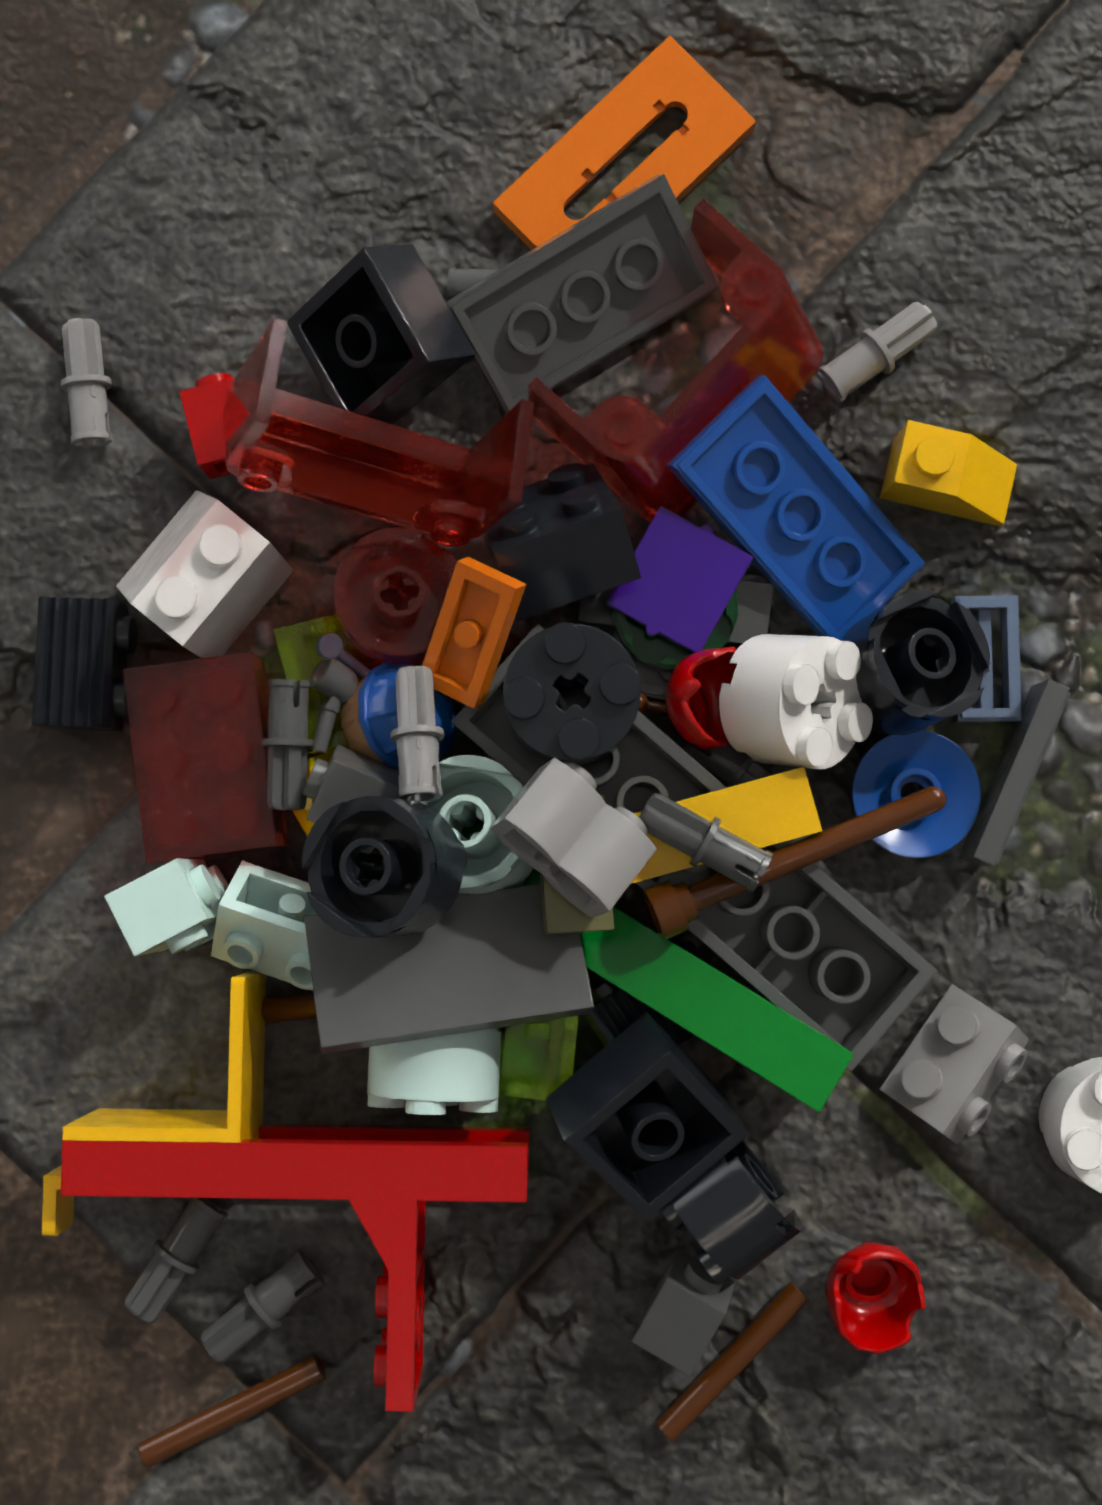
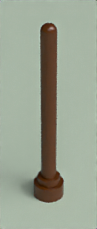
[643,786,946,940]

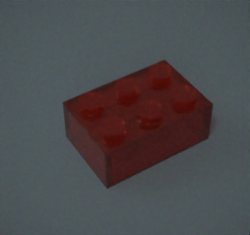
[123,652,288,864]

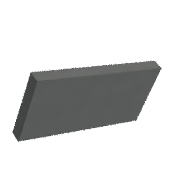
[446,174,720,417]
[304,884,594,1054]

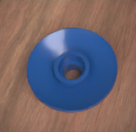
[851,730,981,858]

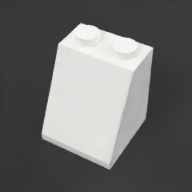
[116,490,294,666]

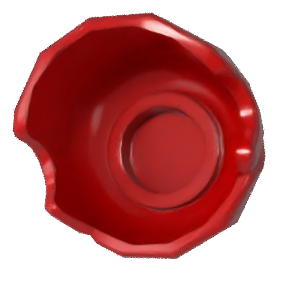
[665,647,737,750]
[825,1242,926,1355]

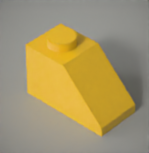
[880,420,1017,527]

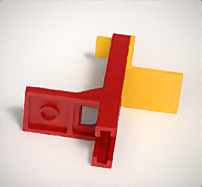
[42,970,529,1412]

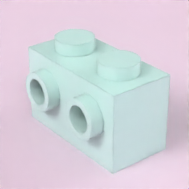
[104,858,229,956]
[211,861,317,990]

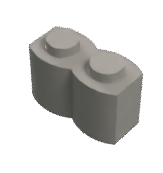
[490,758,657,918]

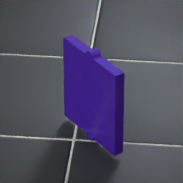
[606,506,753,653]

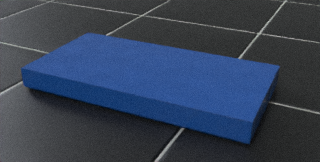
[666,375,926,641]

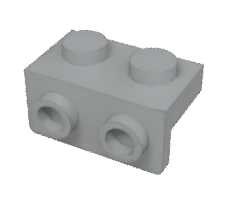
[880,984,1029,1144]

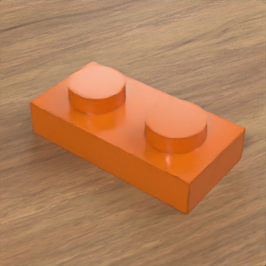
[422,557,527,709]

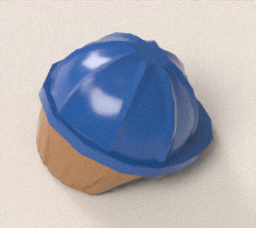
[340,662,456,770]

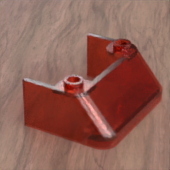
[527,198,823,522]
[222,317,534,547]

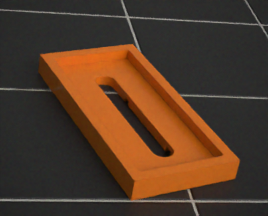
[493,35,756,250]

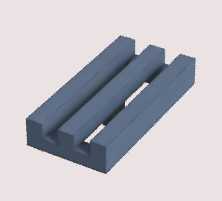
[950,595,1022,723]

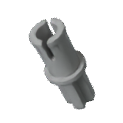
[818,302,938,402]
[60,318,113,447]
[390,666,444,802]

